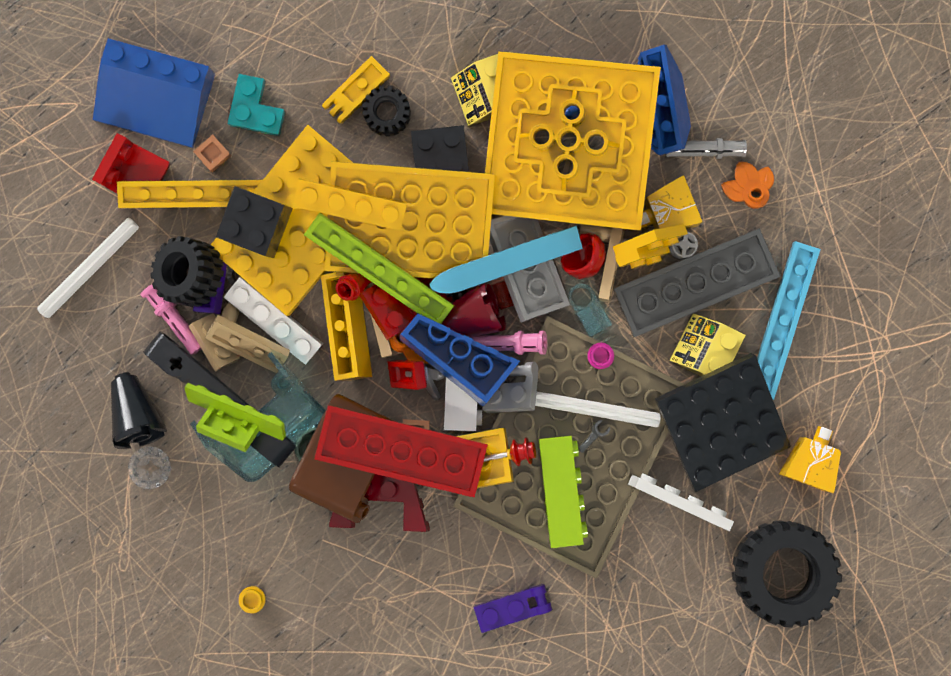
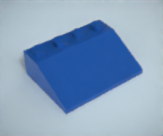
[93,38,215,148]

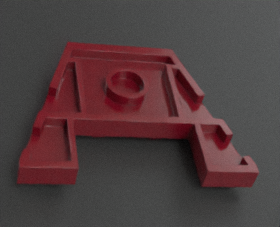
[329,474,430,532]

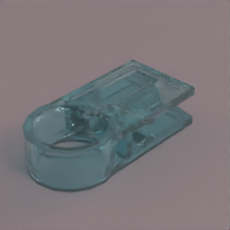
[568,284,612,337]

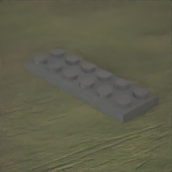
[613,228,781,338]

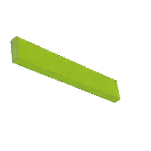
[304,213,454,324]

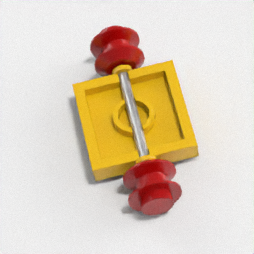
[456,428,536,488]

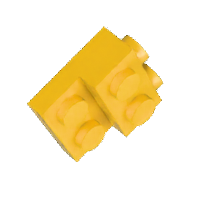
[613,224,688,269]

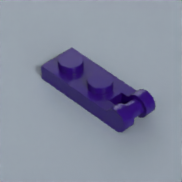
[473,584,553,633]

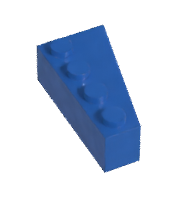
[400,314,520,407]

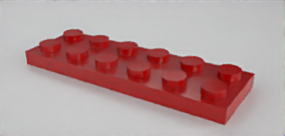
[314,405,488,498]

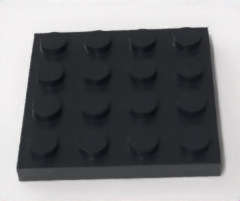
[655,353,791,492]

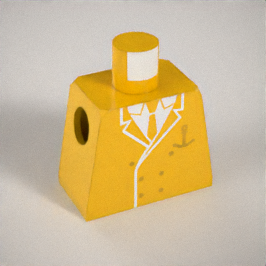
[641,176,702,229]
[779,426,841,493]

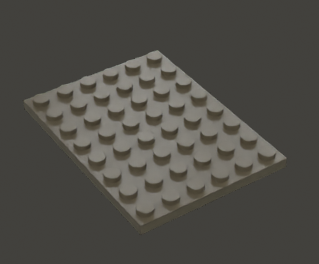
[453,316,684,579]

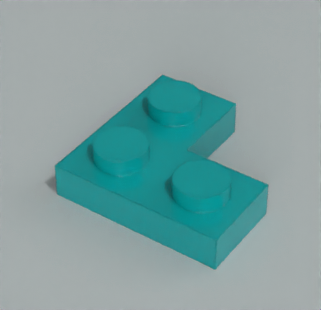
[227,74,285,137]

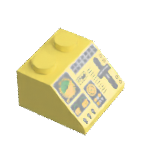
[451,54,498,127]
[669,314,746,376]

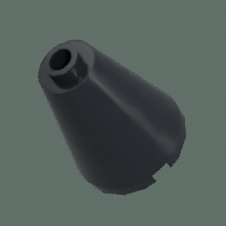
[111,372,167,449]

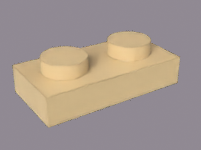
[189,314,240,372]

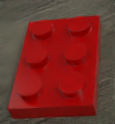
[360,277,453,340]

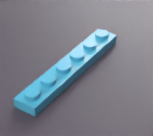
[757,241,821,400]

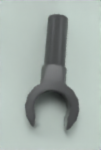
[578,420,610,453]

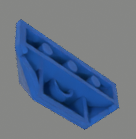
[636,45,691,155]

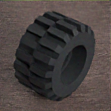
[150,236,224,307]

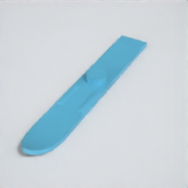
[430,226,583,294]

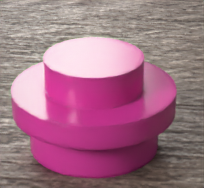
[587,343,614,369]

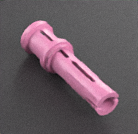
[140,284,201,356]
[470,331,547,355]

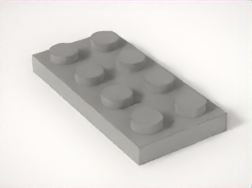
[490,216,570,323]

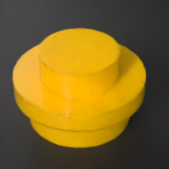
[239,586,266,613]

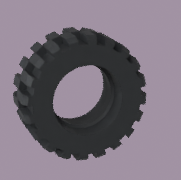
[732,520,842,628]

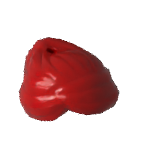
[560,233,606,280]

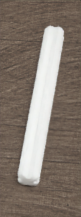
[37,218,139,318]
[535,391,661,427]

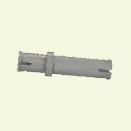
[666,138,747,159]

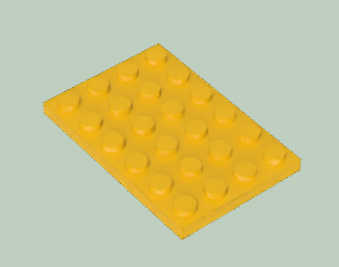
[211,125,353,316]
[324,161,495,278]

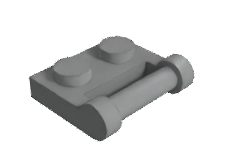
[482,362,538,413]

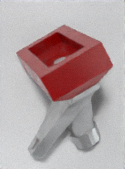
[387,360,445,400]

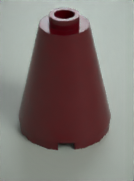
[441,282,507,337]

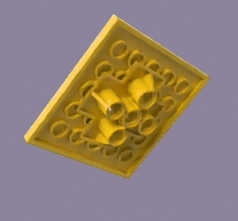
[485,51,661,231]

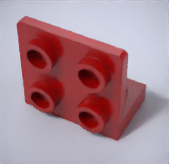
[92,133,170,193]

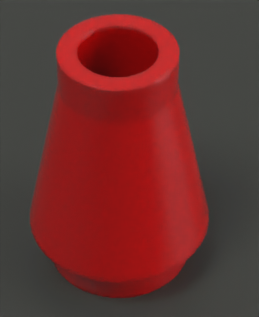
[336,273,371,301]

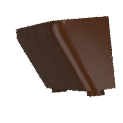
[289,394,396,523]

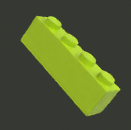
[538,436,588,548]

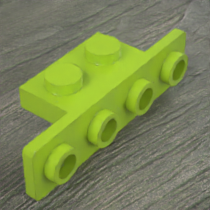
[184,383,286,452]

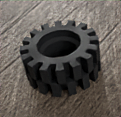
[363,86,411,137]

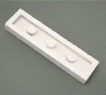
[224,277,323,365]
[628,473,734,531]

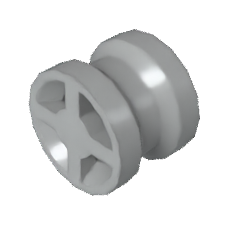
[669,232,698,260]

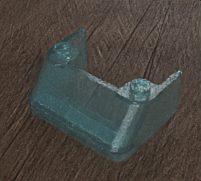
[190,352,325,482]

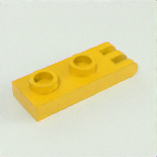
[322,56,390,124]

